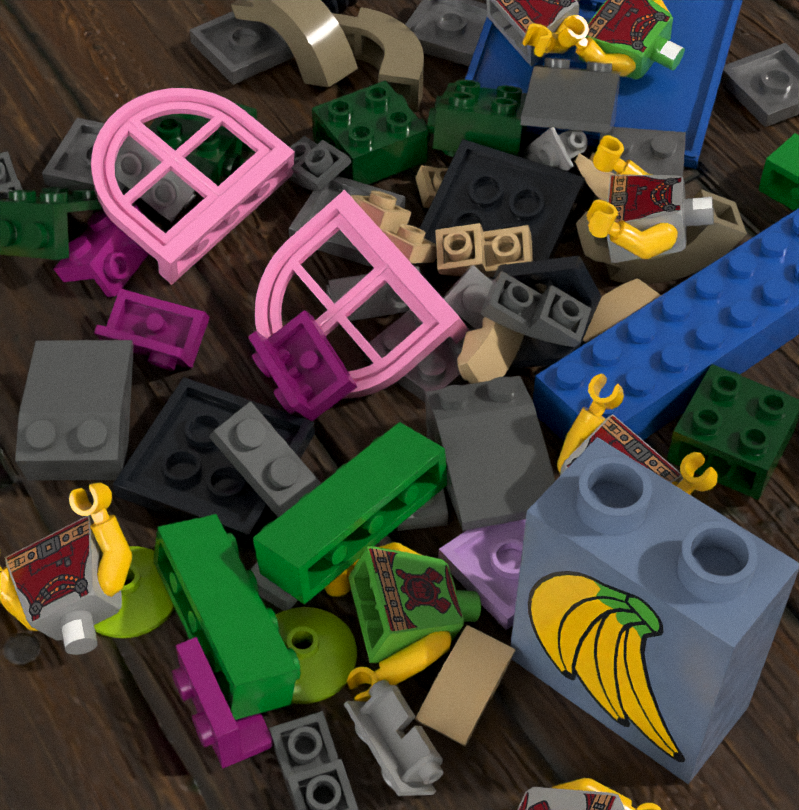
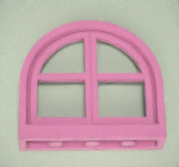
[91,88,295,285]
[255,190,470,399]

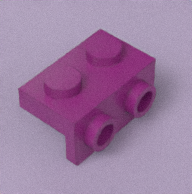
[54,206,149,297]
[93,289,210,371]
[248,310,357,421]
[172,637,273,769]

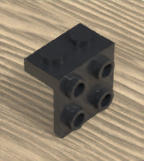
[493,256,602,369]

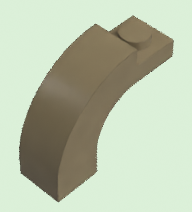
[231,0,358,87]
[332,7,424,111]
[576,189,747,284]

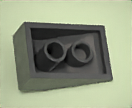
[520,58,621,133]
[15,340,134,480]
[425,376,556,531]

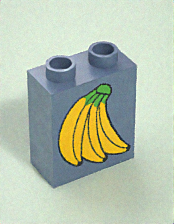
[510,437,799,784]

